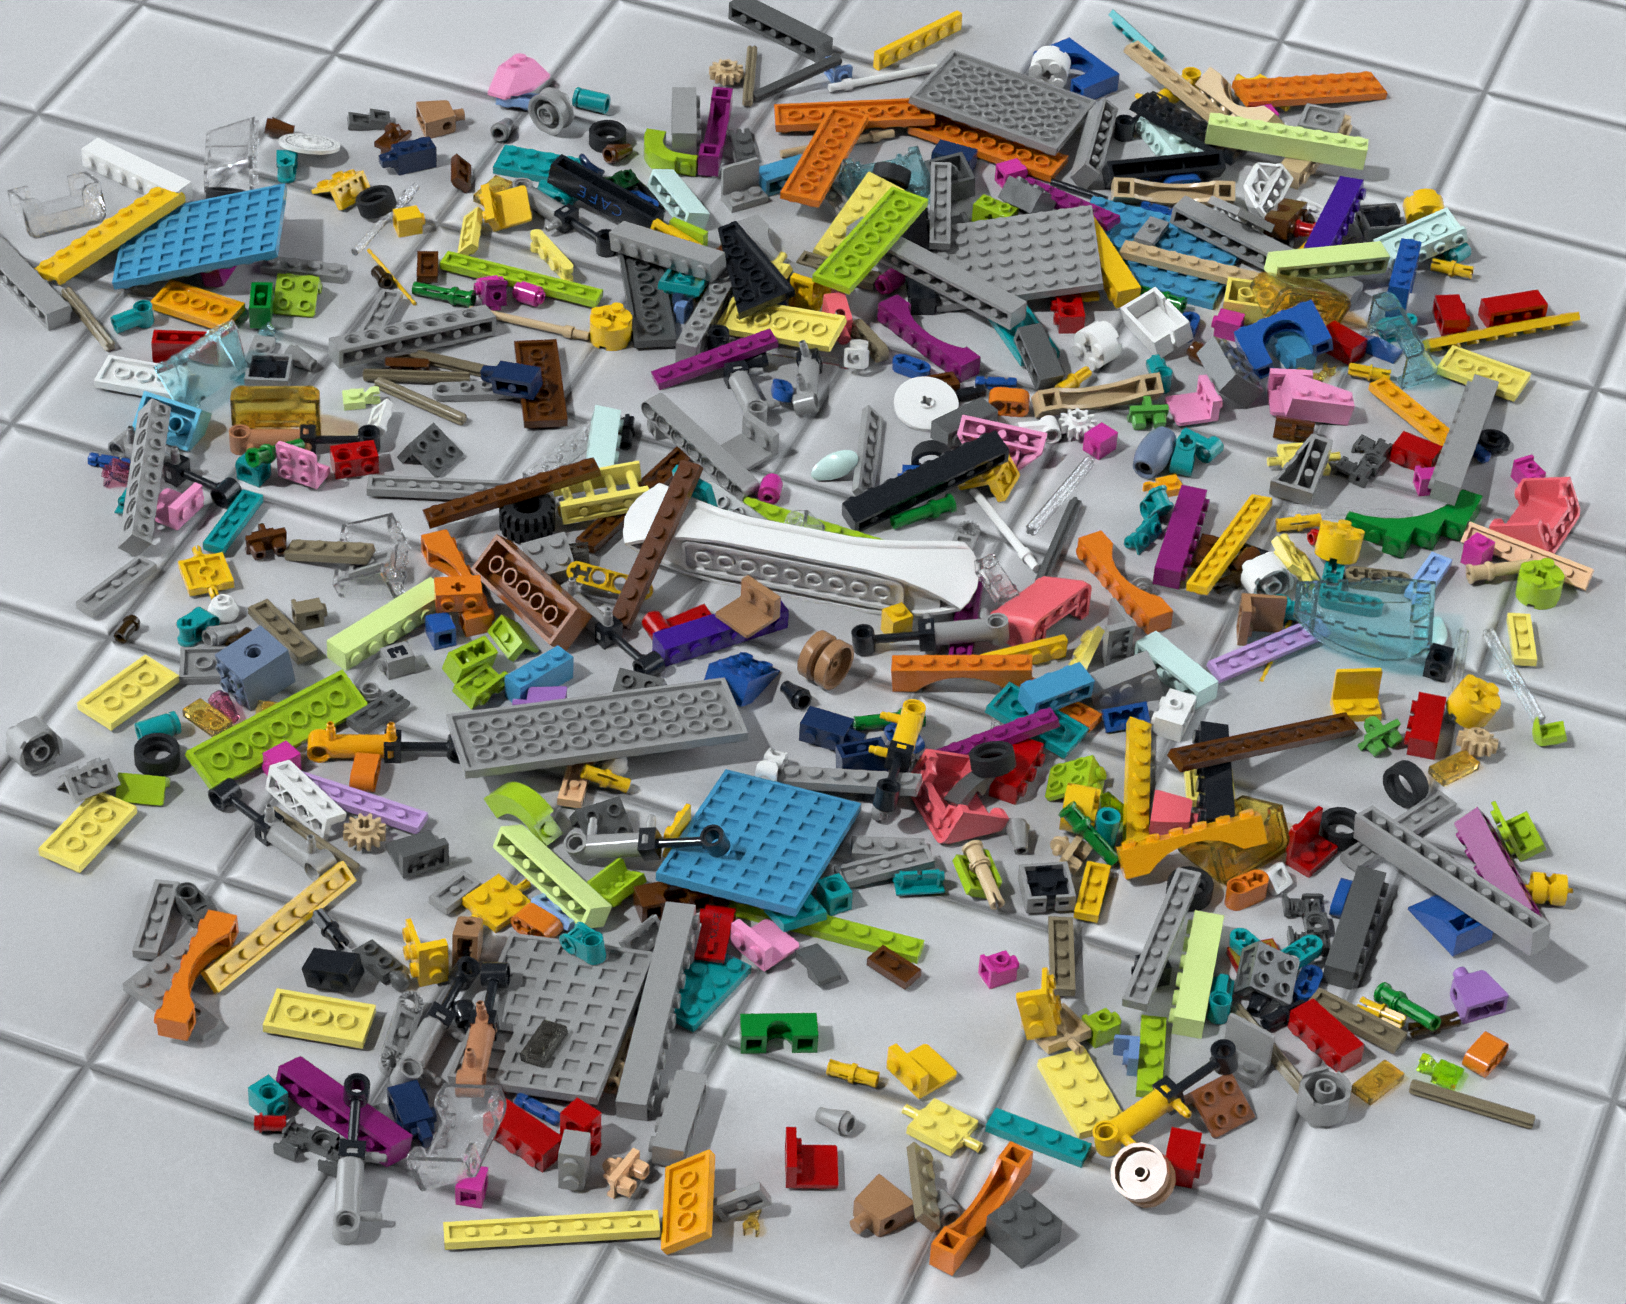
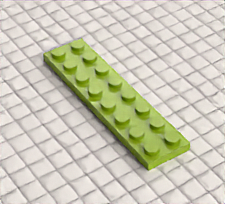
[812,186,928,295]
[185,669,368,790]

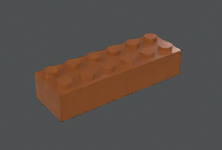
[470,534,593,651]

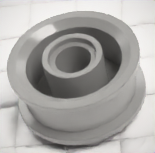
[528,87,574,135]

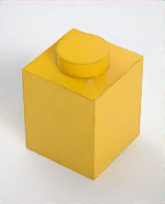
[393,205,425,238]
[881,602,913,643]

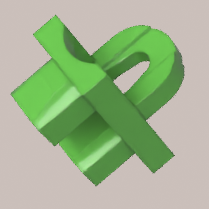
[1127,396,1169,430]
[1357,716,1403,757]

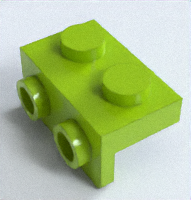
[452,663,508,710]
[952,849,1002,899]
[587,858,647,907]

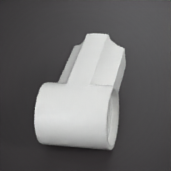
[1016,415,1061,444]

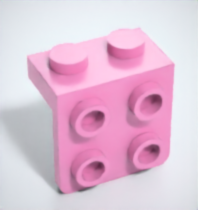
[1267,368,1313,416]
[1165,374,1223,426]
[275,441,330,489]
[155,482,204,530]
[731,919,799,972]

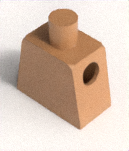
[416,100,465,138]
[452,916,483,968]
[849,1174,914,1237]

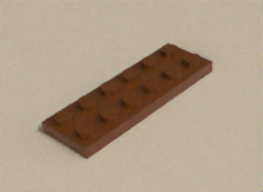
[514,339,568,428]

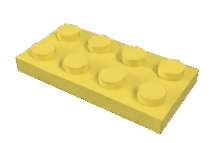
[1435,345,1531,402]
[77,654,179,731]
[38,792,137,873]
[262,988,376,1049]
[1037,1047,1122,1139]

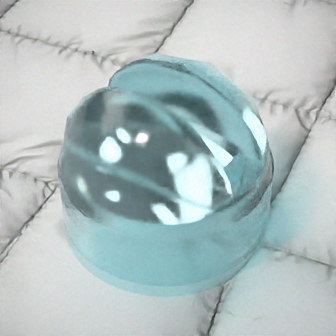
[257,322,276,337]

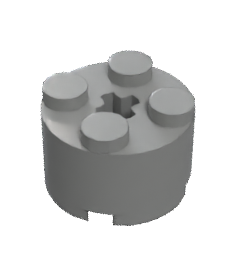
[5,716,63,774]
[1296,1067,1352,1129]

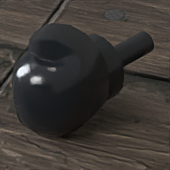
[450,999,476,1034]

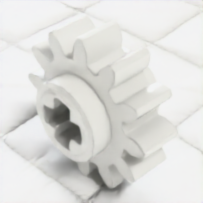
[1058,408,1097,440]

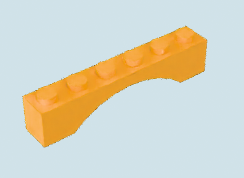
[1116,809,1268,879]

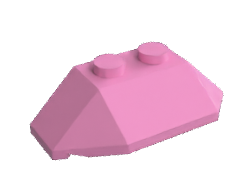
[488,53,550,100]
[957,414,1047,471]

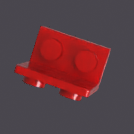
[1285,806,1338,878]
[785,1127,839,1189]

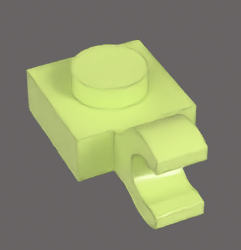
[342,386,381,411]

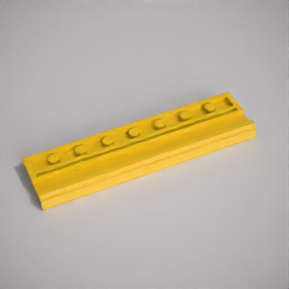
[34,187,186,285]

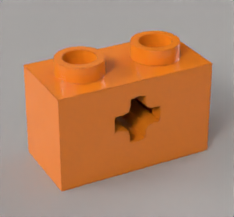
[434,575,483,613]

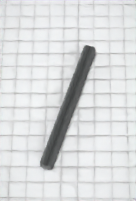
[1035,497,1082,581]

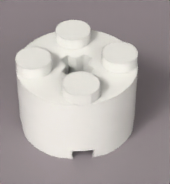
[1029,46,1071,88]
[1072,321,1122,371]
[1241,552,1294,595]

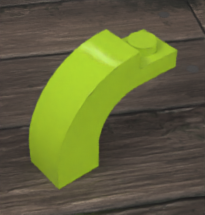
[643,128,698,177]
[483,782,563,846]

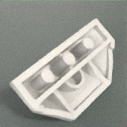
[1243,162,1294,219]

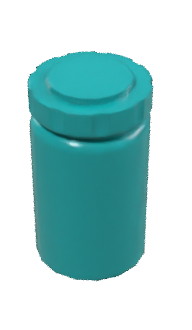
[572,87,611,114]
[134,711,182,740]
[1094,807,1121,849]

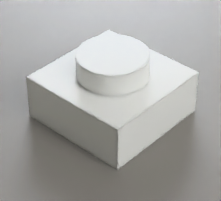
[1265,862,1293,896]

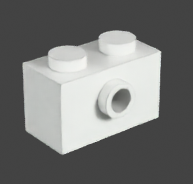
[1151,688,1197,742]

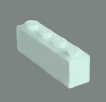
[647,169,710,229]
[586,405,624,488]
[1134,631,1219,709]

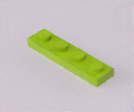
[1135,1015,1167,1097]

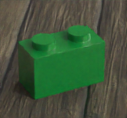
[249,282,274,329]

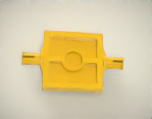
[178,545,234,600]
[462,873,531,933]

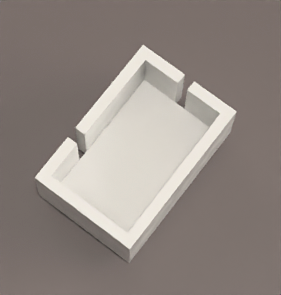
[1121,287,1194,358]

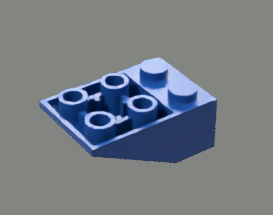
[704,652,780,707]
[1408,894,1493,956]

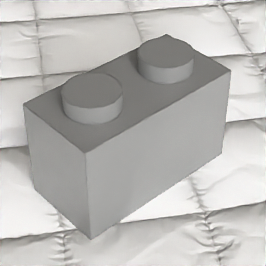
[558,1129,591,1192]

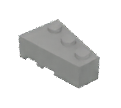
[1269,434,1333,507]

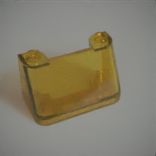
[1249,272,1351,326]
[230,385,322,436]
[1178,795,1290,886]

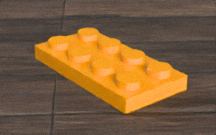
[150,279,246,333]
[661,1149,715,1255]

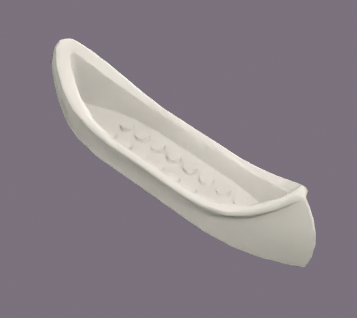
[623,483,979,616]

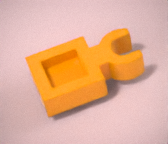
[1142,474,1183,497]

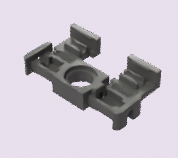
[1332,434,1393,488]
[1282,892,1331,957]
[273,1117,340,1177]

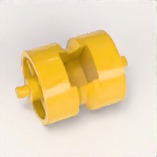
[1525,871,1573,906]

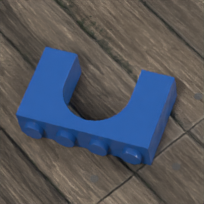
[1033,37,1120,100]
[1383,238,1422,316]
[1233,299,1333,379]

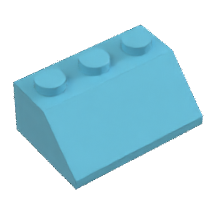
[132,391,212,452]

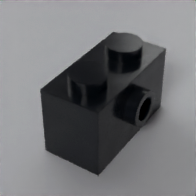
[302,948,365,993]

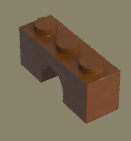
[1263,198,1309,240]
[633,881,714,923]

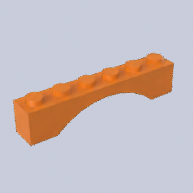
[421,529,495,637]
[1076,530,1173,635]
[891,654,1033,692]
[154,909,239,1041]
[929,1141,1033,1276]

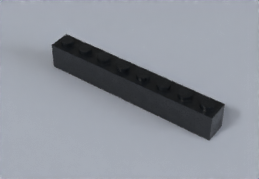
[901,208,939,315]
[841,430,1009,532]

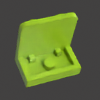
[273,273,322,318]
[1045,755,1106,807]
[1490,801,1547,862]

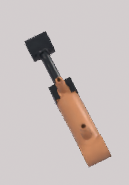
[229,424,381,455]
[456,962,510,1096]

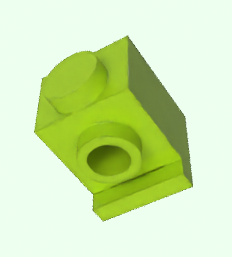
[1081,1007,1122,1049]

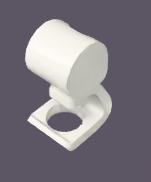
[844,339,869,369]
[755,748,789,782]

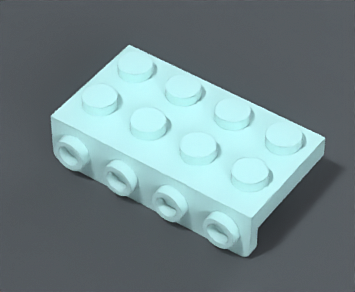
[1136,116,1203,156]
[1373,207,1468,271]

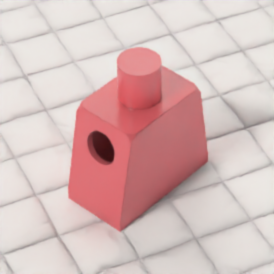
[822,292,853,345]
[1149,790,1198,836]

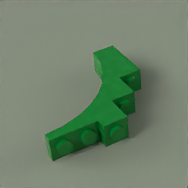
[1345,489,1483,559]

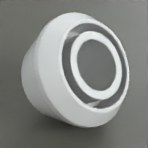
[207,594,239,624]
[598,757,629,777]

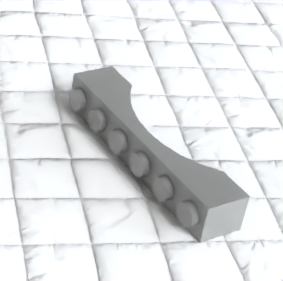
[737,214,816,283]

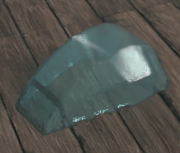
[1293,577,1436,662]

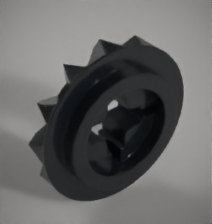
[1478,429,1510,455]

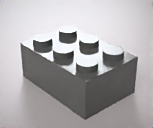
[1196,336,1264,409]

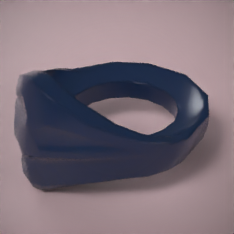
[579,153,605,176]

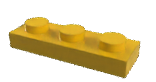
[1073,861,1111,923]

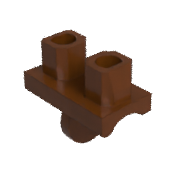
[374,123,412,154]
[1273,415,1315,443]
[245,523,287,561]

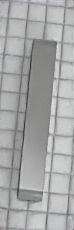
[641,393,760,501]

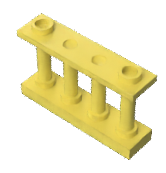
[553,461,649,525]

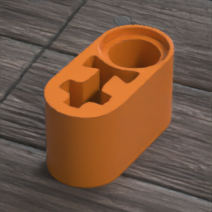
[988,387,1030,417]
[349,752,381,793]
[1224,869,1269,911]
[511,903,563,938]
[1462,1031,1509,1078]

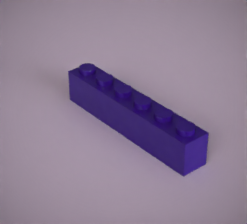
[1304,176,1366,248]
[652,601,789,667]

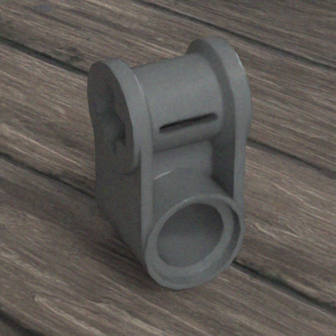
[175,882,217,929]

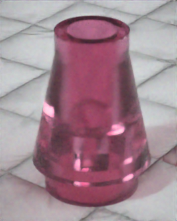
[208,690,240,725]

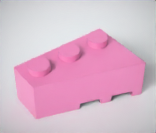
[1280,370,1355,426]

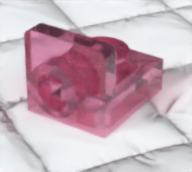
[101,458,130,488]

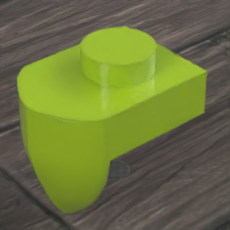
[1532,716,1567,746]

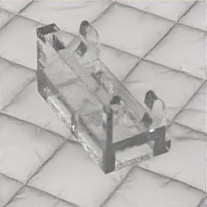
[974,553,1020,606]

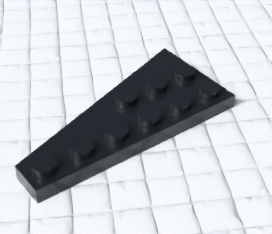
[718,221,796,320]

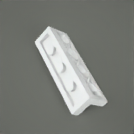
[265,760,346,841]

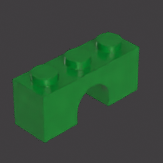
[739,1013,819,1054]

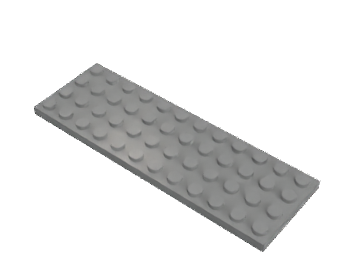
[446,677,748,779]

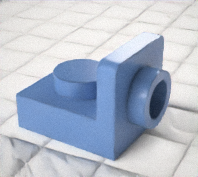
[824,56,853,83]
[672,293,693,325]
[1113,1034,1140,1077]

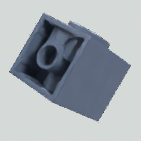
[215,625,296,711]

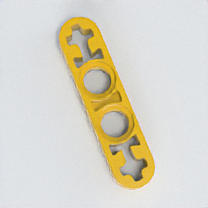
[566,561,653,600]

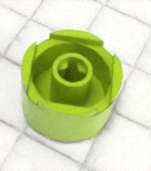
[1515,558,1565,610]

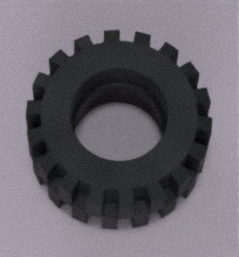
[499,493,555,544]

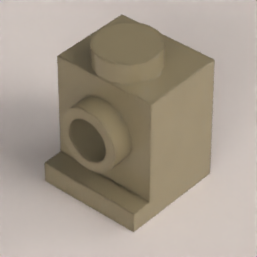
[291,597,327,631]

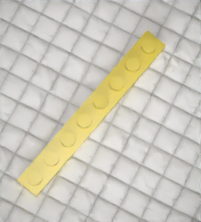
[443,1210,660,1250]

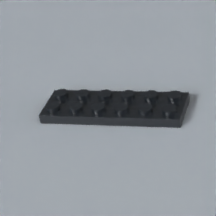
[1129,92,1247,166]

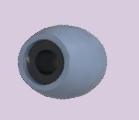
[1133,426,1177,479]

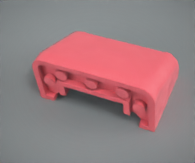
[1489,477,1580,554]
[990,576,1092,647]
[911,748,1009,844]

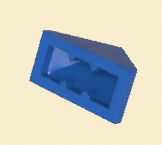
[1364,335,1403,364]
[1101,701,1151,733]

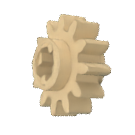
[709,59,744,86]
[1456,727,1499,757]
[343,813,386,851]

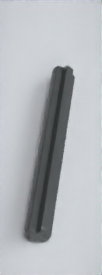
[753,53,842,102]

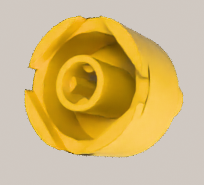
[1402,188,1445,224]
[590,302,632,351]
[1314,519,1365,565]
[1446,674,1501,730]
[1059,783,1101,833]

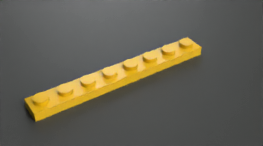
[1420,312,1580,352]
[1186,494,1272,595]
[1122,716,1152,842]
[201,861,357,994]

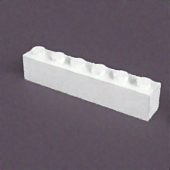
[81,138,192,204]

